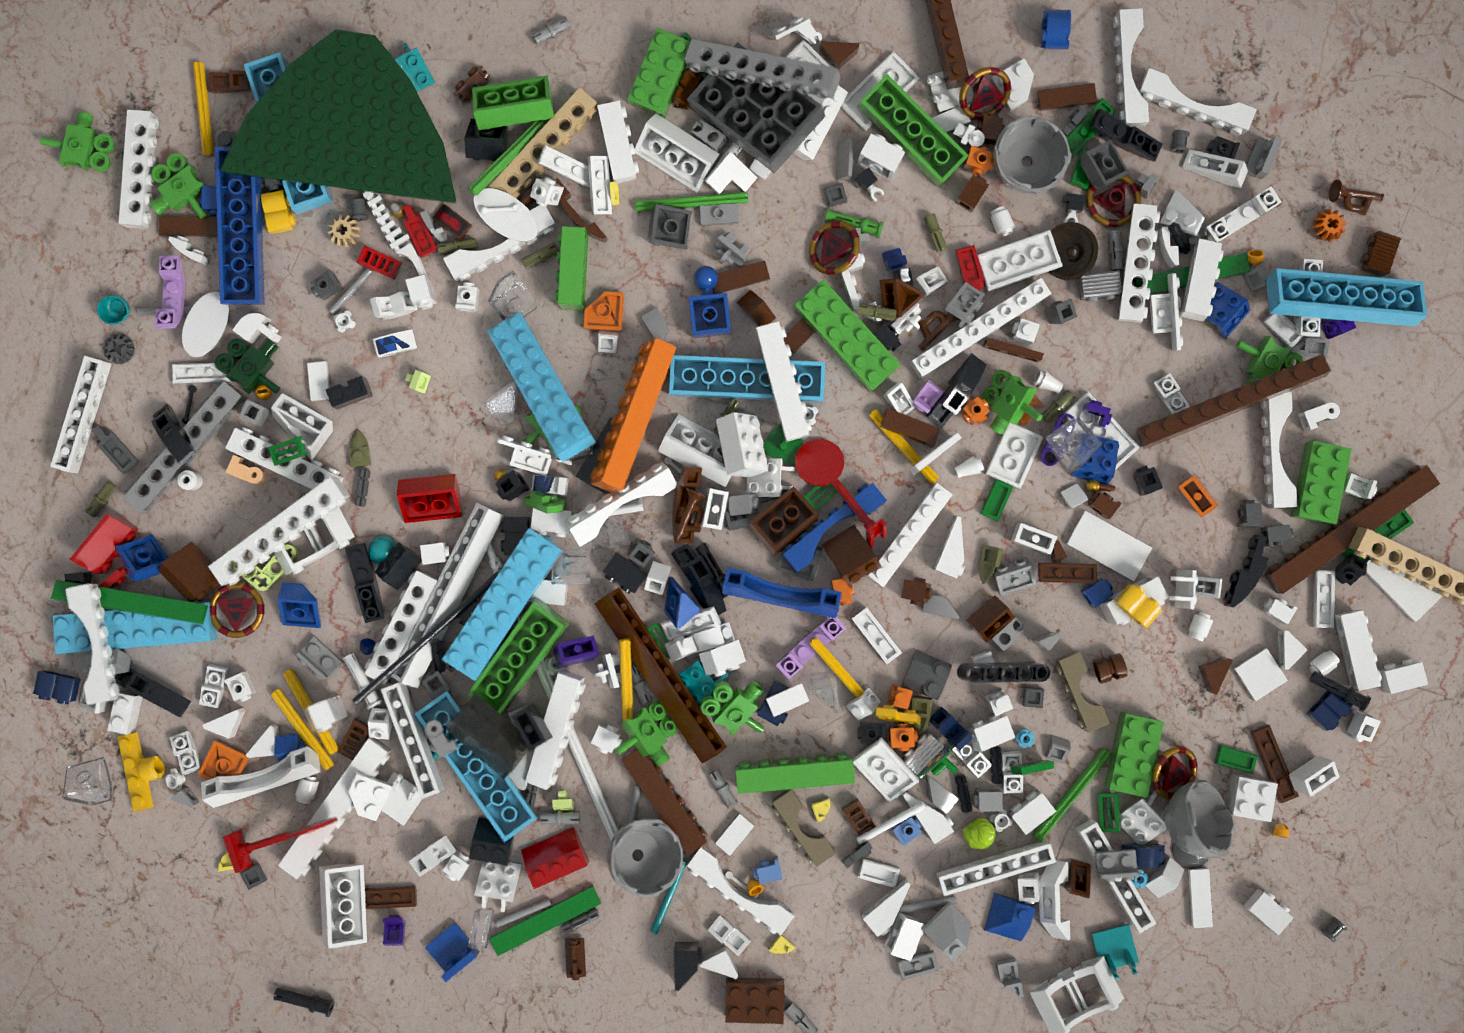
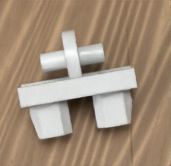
[953,123,985,147]
[887,303,921,334]
[594,653,621,689]

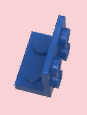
[1206,282,1251,339]
[1071,433,1119,484]
[426,923,480,982]

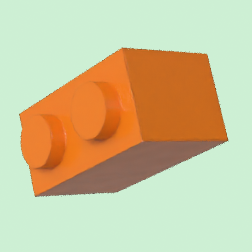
[1178,474,1218,518]

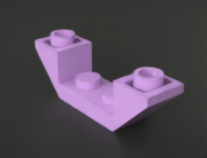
[155,255,185,329]
[776,617,846,679]

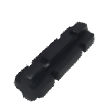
[1168,222,1191,254]
[431,639,446,674]
[990,746,1003,784]
[955,774,973,813]

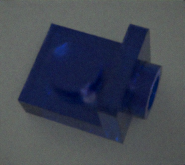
[882,248,907,271]

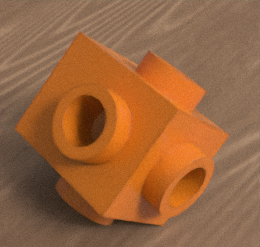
[963,146,994,176]
[960,396,990,425]
[889,723,918,751]

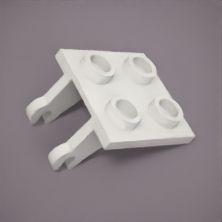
[768,17,822,44]
[926,71,974,113]
[747,458,796,497]
[1169,569,1198,609]
[381,772,422,826]
[1114,791,1168,845]
[475,862,522,912]

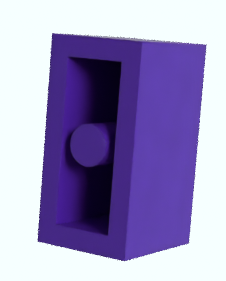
[553,635,599,668]

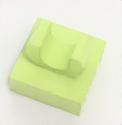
[405,370,431,394]
[552,790,574,811]

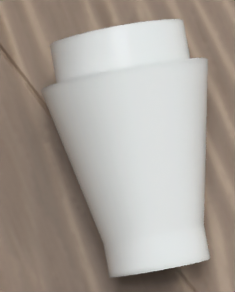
[1033,370,1063,393]
[955,456,985,478]

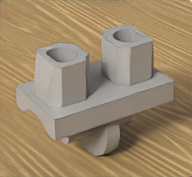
[714,232,750,267]

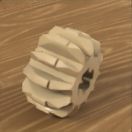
[327,215,361,248]

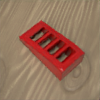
[357,245,402,280]

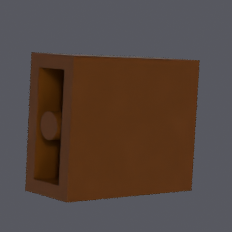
[822,525,881,586]
[159,542,220,602]

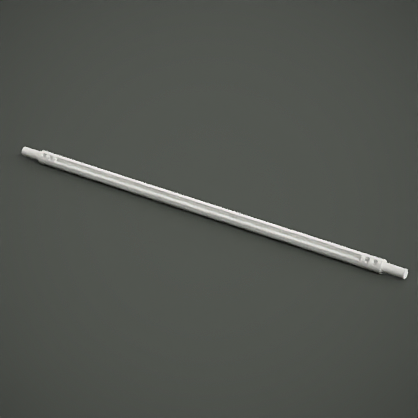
[486,542,618,840]

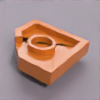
[583,291,625,332]
[197,740,250,780]

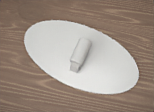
[474,188,538,242]
[182,292,229,357]

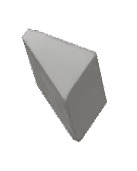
[1045,735,1071,764]
[171,787,199,807]

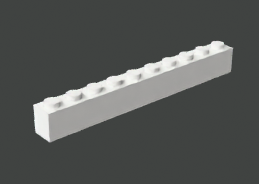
[391,503,504,688]

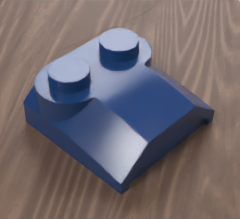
[115,534,168,581]

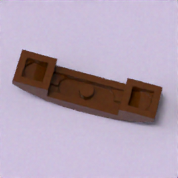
[555,178,608,243]
[672,467,702,543]

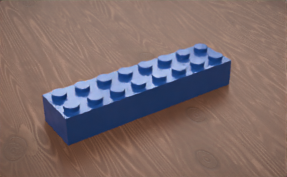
[215,147,265,305]

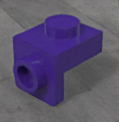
[1321,319,1356,339]
[1082,400,1112,428]
[383,915,406,946]

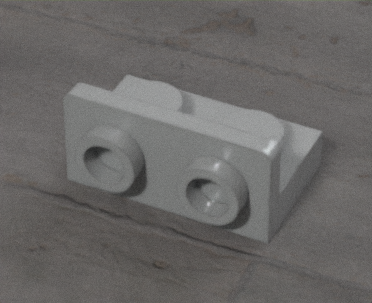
[1246,136,1283,179]
[945,282,985,328]
[993,557,1037,596]
[295,636,343,680]
[1095,849,1140,882]

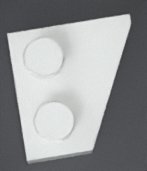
[1160,190,1205,236]

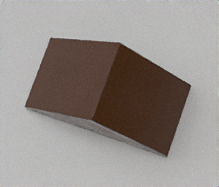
[820,41,859,70]
[736,290,776,327]
[1198,657,1233,695]
[1064,860,1091,898]

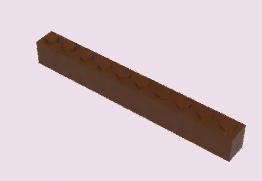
[1136,354,1331,450]
[1264,465,1440,594]
[594,587,727,764]

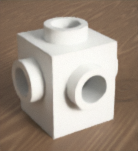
[530,177,564,207]

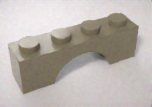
[1055,651,1110,733]
[771,789,836,867]

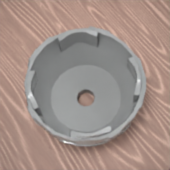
[993,116,1071,194]
[1164,780,1235,859]
[607,818,683,898]

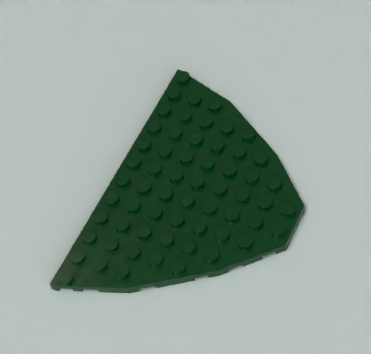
[221,29,456,204]

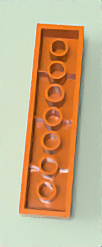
[590,338,677,493]

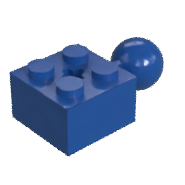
[689,266,731,338]

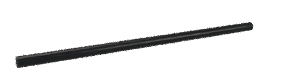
[352,567,503,705]

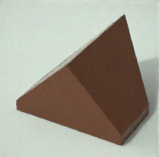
[879,278,926,318]

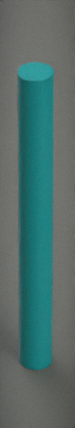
[651,860,687,934]

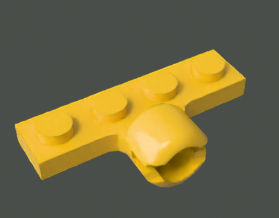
[117,732,165,812]

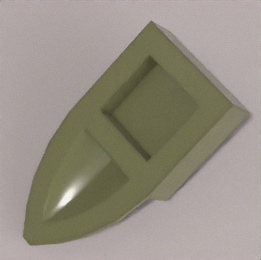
[348,429,371,468]
[979,545,1003,584]
[912,695,933,735]

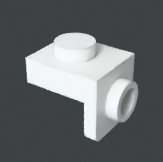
[1343,473,1377,500]
[846,688,880,721]

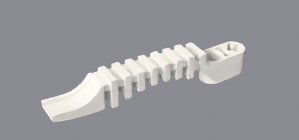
[363,192,427,277]

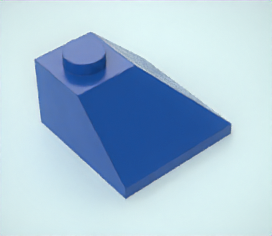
[277,582,321,628]
[984,893,1036,941]

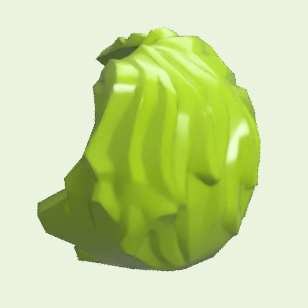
[963,818,996,850]

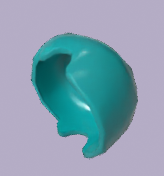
[96,294,130,325]
[368,535,396,564]

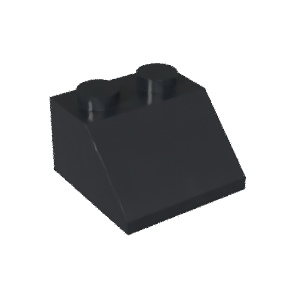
[464,118,509,161]
[469,817,515,866]
[674,941,702,991]

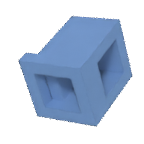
[891,817,922,846]
[753,856,783,884]

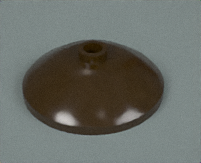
[1048,222,1098,280]

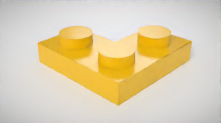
[876,705,921,725]

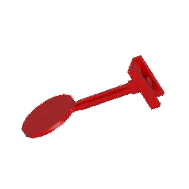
[795,439,887,548]
[223,816,338,873]

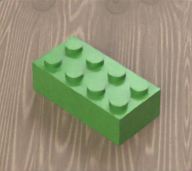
[627,28,691,119]
[472,75,554,130]
[555,226,589,311]
[1291,441,1351,525]
[1104,711,1164,798]

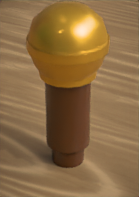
[1086,479,1115,492]

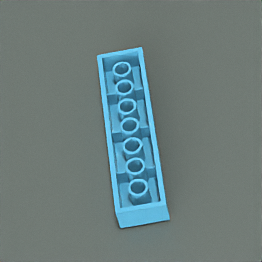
[243,52,333,214]
[1266,268,1427,326]
[487,312,596,462]
[669,355,825,403]
[442,528,563,681]
[53,602,218,654]
[415,691,538,842]

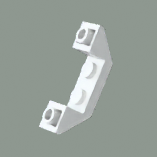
[1206,186,1282,242]
[841,252,882,324]
[1293,259,1323,337]
[1039,860,1070,940]

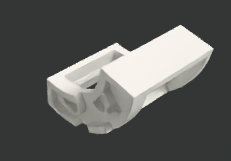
[274,498,355,575]
[1030,956,1124,1033]

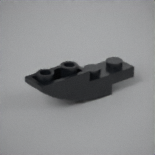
[1090,109,1163,161]
[926,353,987,428]
[151,404,196,465]
[1224,535,1269,608]
[345,543,384,623]
[671,543,727,616]
[115,668,191,718]

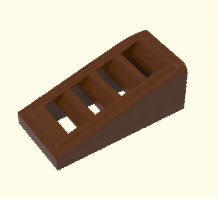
[337,718,369,761]
[842,798,876,836]

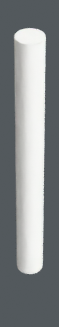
[857,801,927,845]

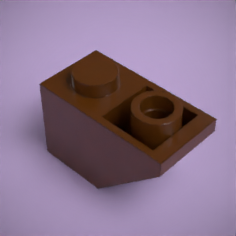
[955,175,989,213]

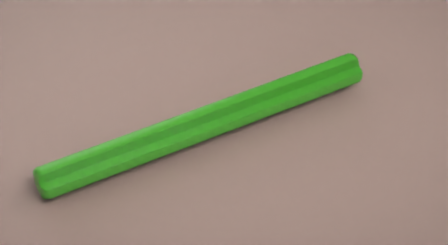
[469,118,551,196]
[635,192,748,212]
[1032,748,1111,842]

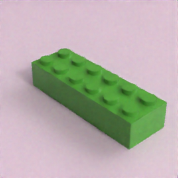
[857,74,969,187]
[793,279,901,392]
[468,600,570,718]
[735,752,855,794]

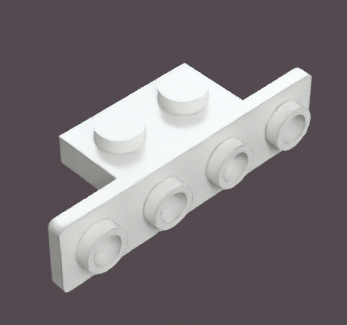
[1150,273,1183,351]
[497,435,572,476]

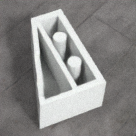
[271,393,333,460]
[303,695,349,733]

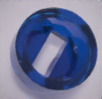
[359,638,375,655]

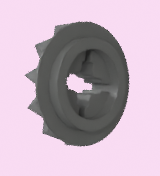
[103,333,135,364]

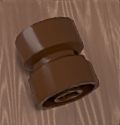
[1093,653,1128,684]

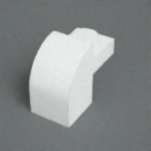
[370,292,418,320]
[233,313,282,344]
[687,622,735,654]
[409,835,456,877]

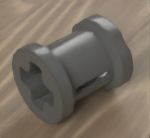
[1170,130,1190,154]
[349,199,368,221]
[1321,916,1348,943]

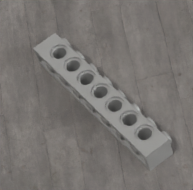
[684,39,841,99]
[123,381,247,513]

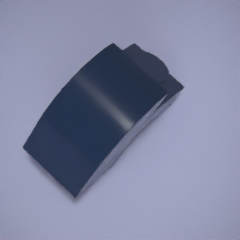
[930,707,973,751]
[1122,843,1165,868]

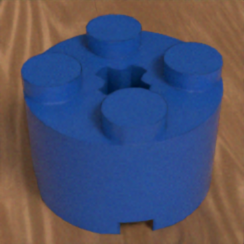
[1041,9,1071,50]

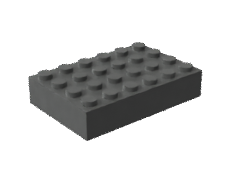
[687,42,826,174]

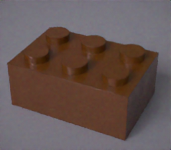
[749,486,819,557]
[725,977,785,1024]

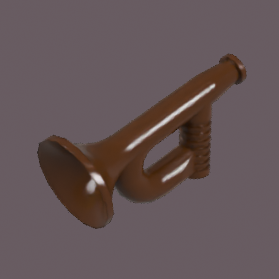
[1329,179,1384,216]
[918,311,961,351]
[673,488,707,541]

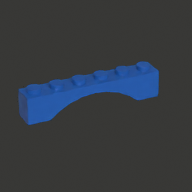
[782,483,887,574]
[722,567,842,618]

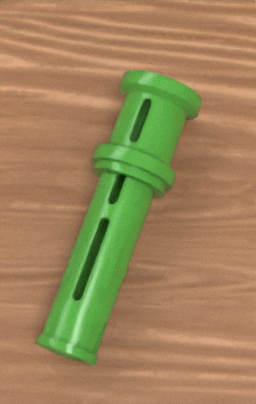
[825,209,884,239]

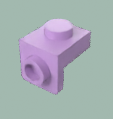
[913,380,944,413]

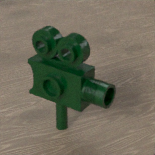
[215,338,280,394]

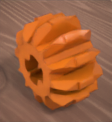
[1312,209,1347,242]

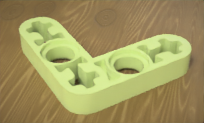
[226,544,299,591]

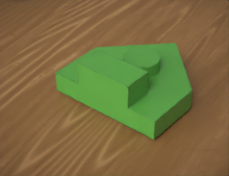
[524,491,566,514]

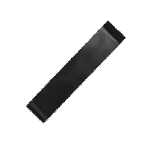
[957,662,1051,683]

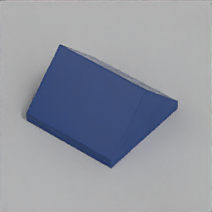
[664,577,701,629]

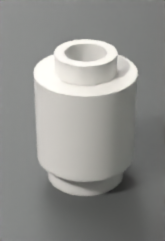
[990,206,1015,236]
[177,470,203,491]
[1188,612,1213,642]
[1309,650,1340,676]
[295,775,319,804]

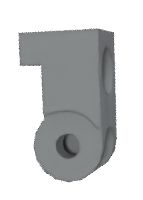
[689,119,727,153]
[989,616,1026,652]
[425,720,460,758]

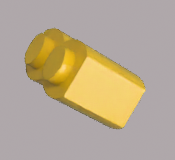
[261,190,296,234]
[1114,584,1162,628]

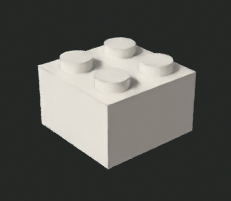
[857,133,905,181]
[1227,774,1278,822]

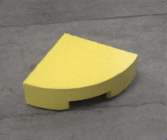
[610,182,620,205]
[811,798,830,823]
[218,852,233,872]
[768,935,795,954]

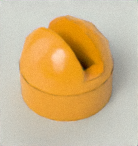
[1248,249,1264,266]
[255,384,272,400]
[1273,823,1289,838]
[747,879,763,896]

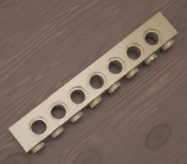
[488,88,598,199]
[1348,527,1464,605]

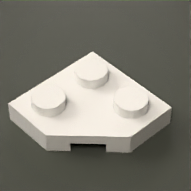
[991,58,1034,112]
[348,772,393,821]

